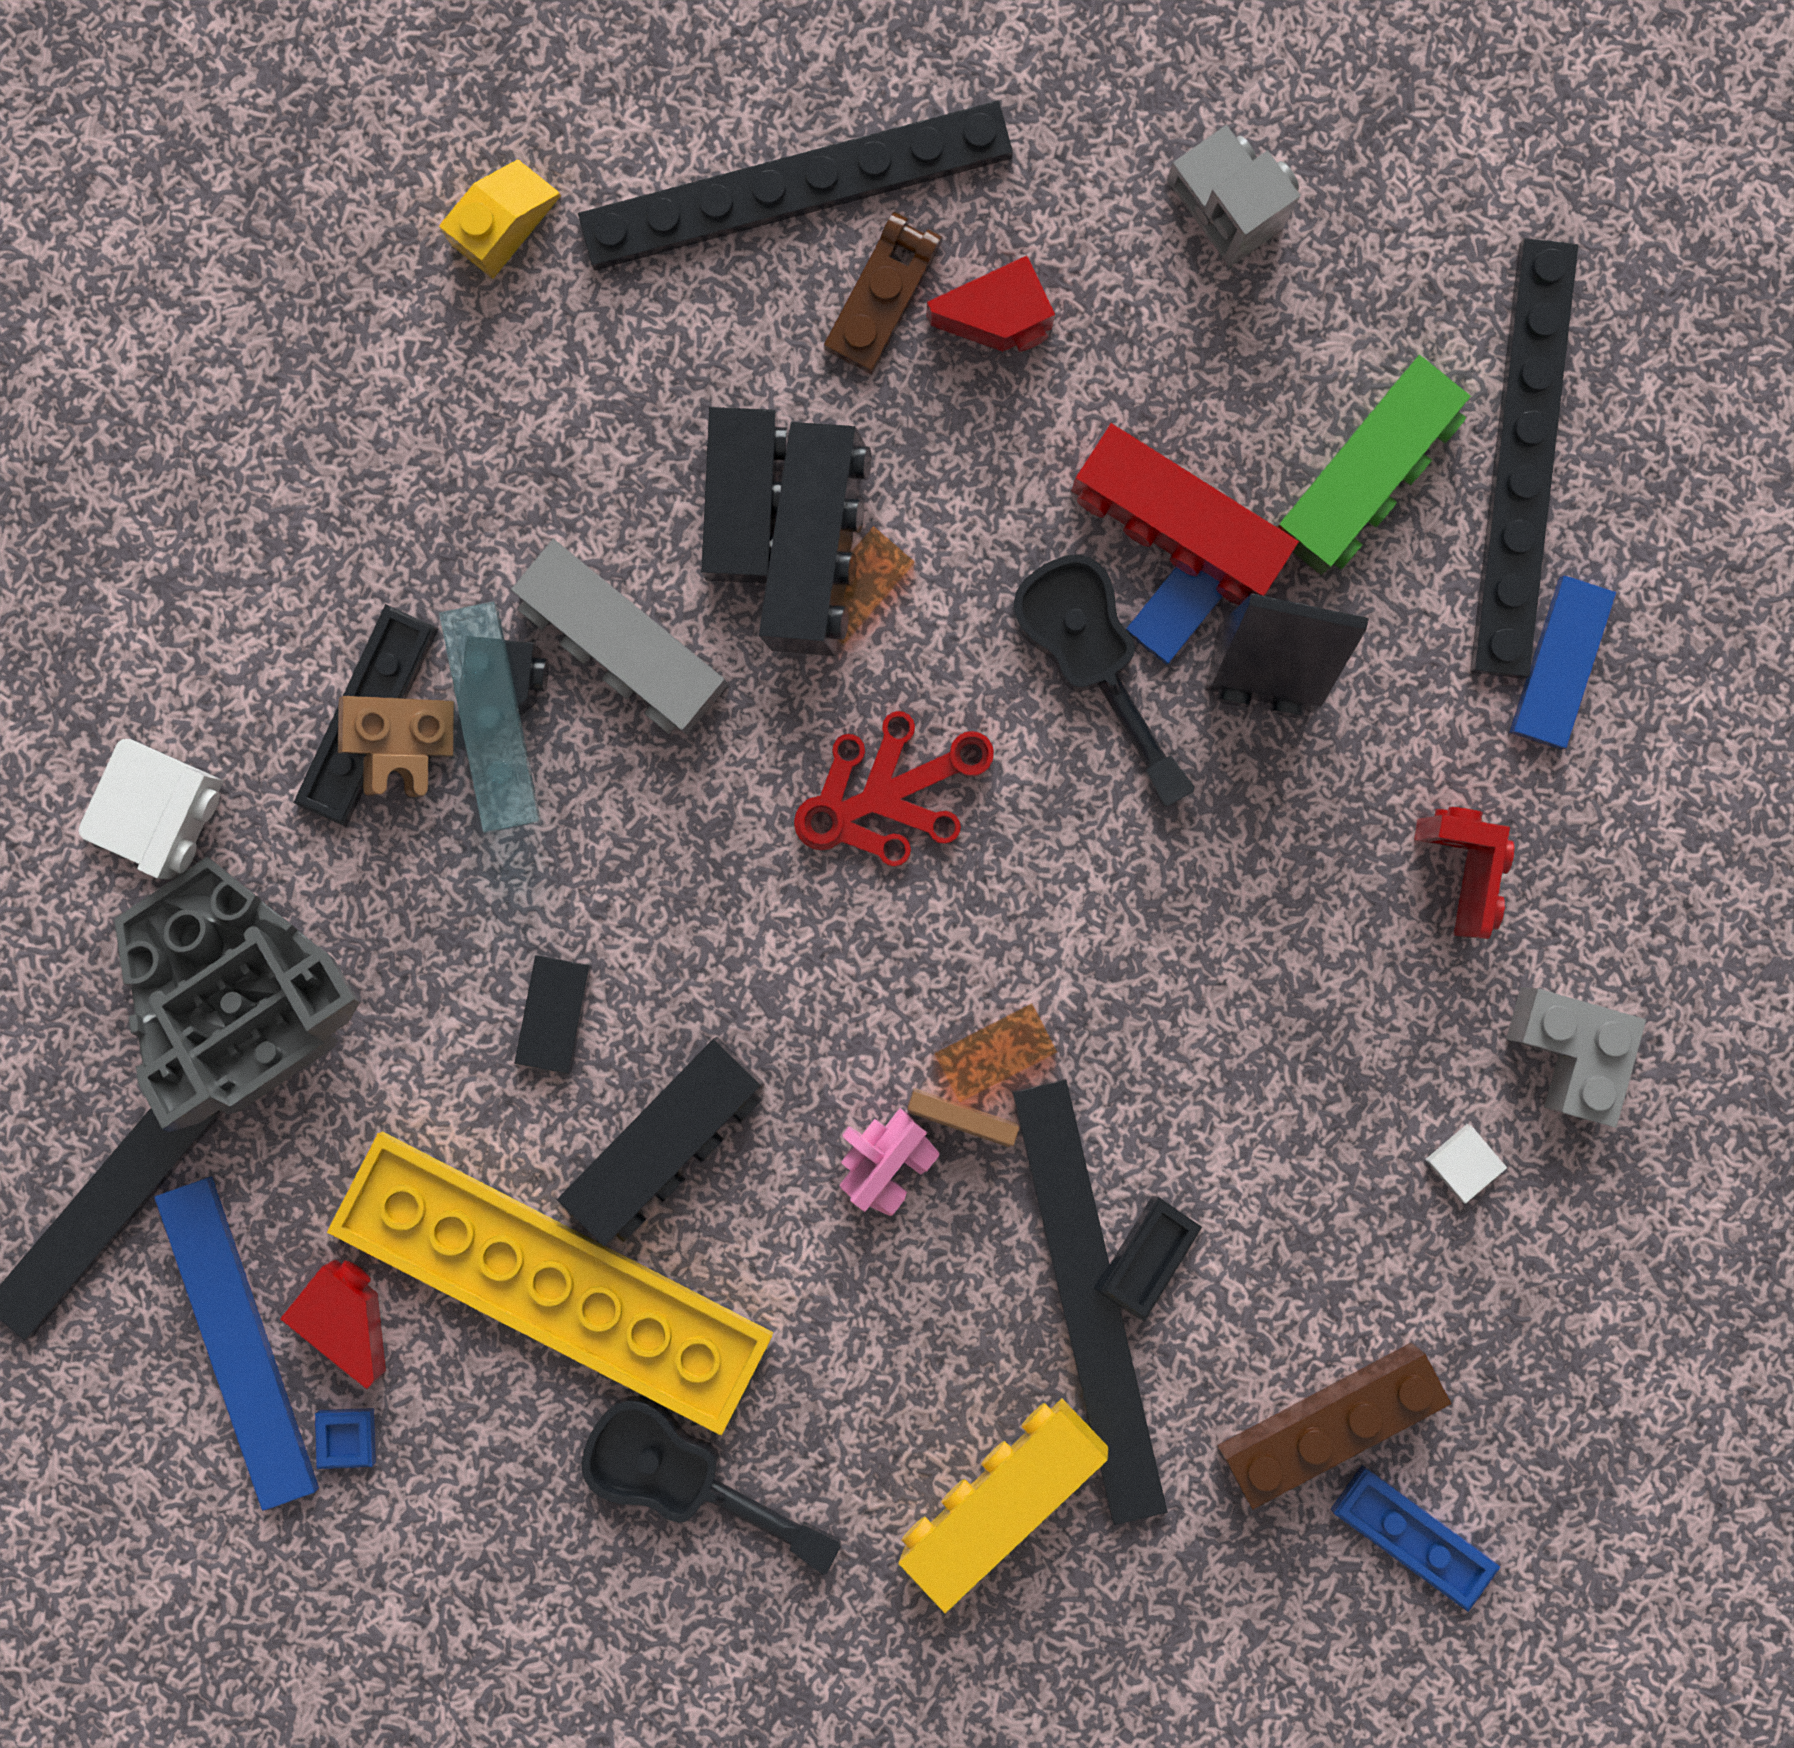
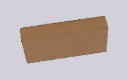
[907,1088,1020,1148]

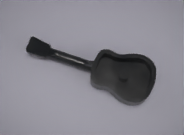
[1013,554,1195,807]
[582,1396,841,1575]

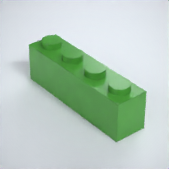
[1277,354,1471,575]

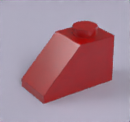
[926,255,1055,352]
[280,1259,386,1389]

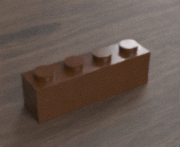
[1217,1343,1452,1510]

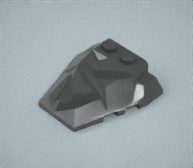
[114,857,360,1132]

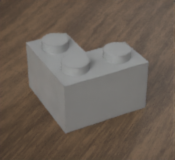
[1167,124,1301,267]
[1506,987,1646,1128]

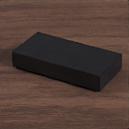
[514,955,592,1074]
[1095,1196,1202,1321]

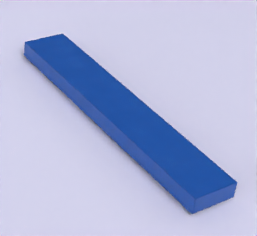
[154,1176,319,1511]

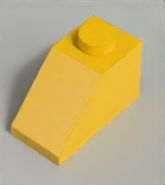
[439,159,561,279]

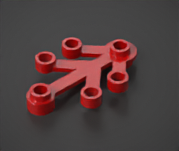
[794,711,994,867]

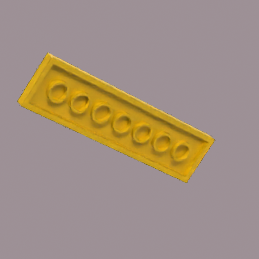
[327,1131,774,1436]

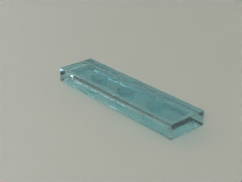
[439,601,541,833]

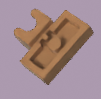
[338,696,454,797]

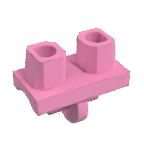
[839,1108,939,1216]

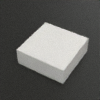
[1425,1124,1507,1204]

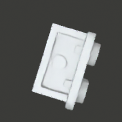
[79,739,224,880]

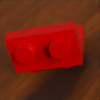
[1414,807,1515,939]

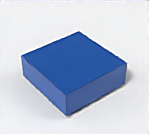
[315,1408,376,1469]

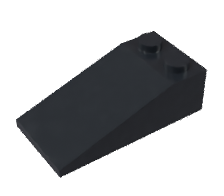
[1205,593,1369,718]

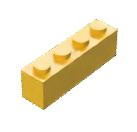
[898,1398,1108,1613]

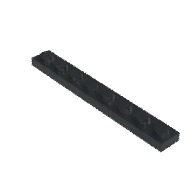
[578,100,1013,271]
[1470,238,1579,679]

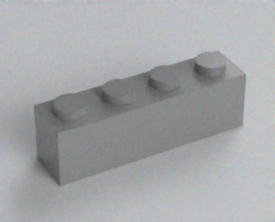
[511,538,728,735]

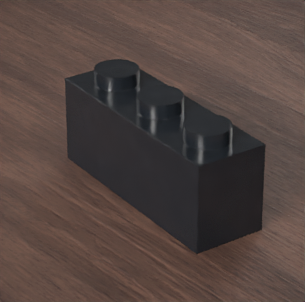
[701,407,788,583]

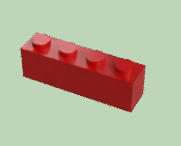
[1071,423,1299,605]

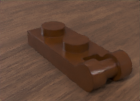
[824,212,943,375]

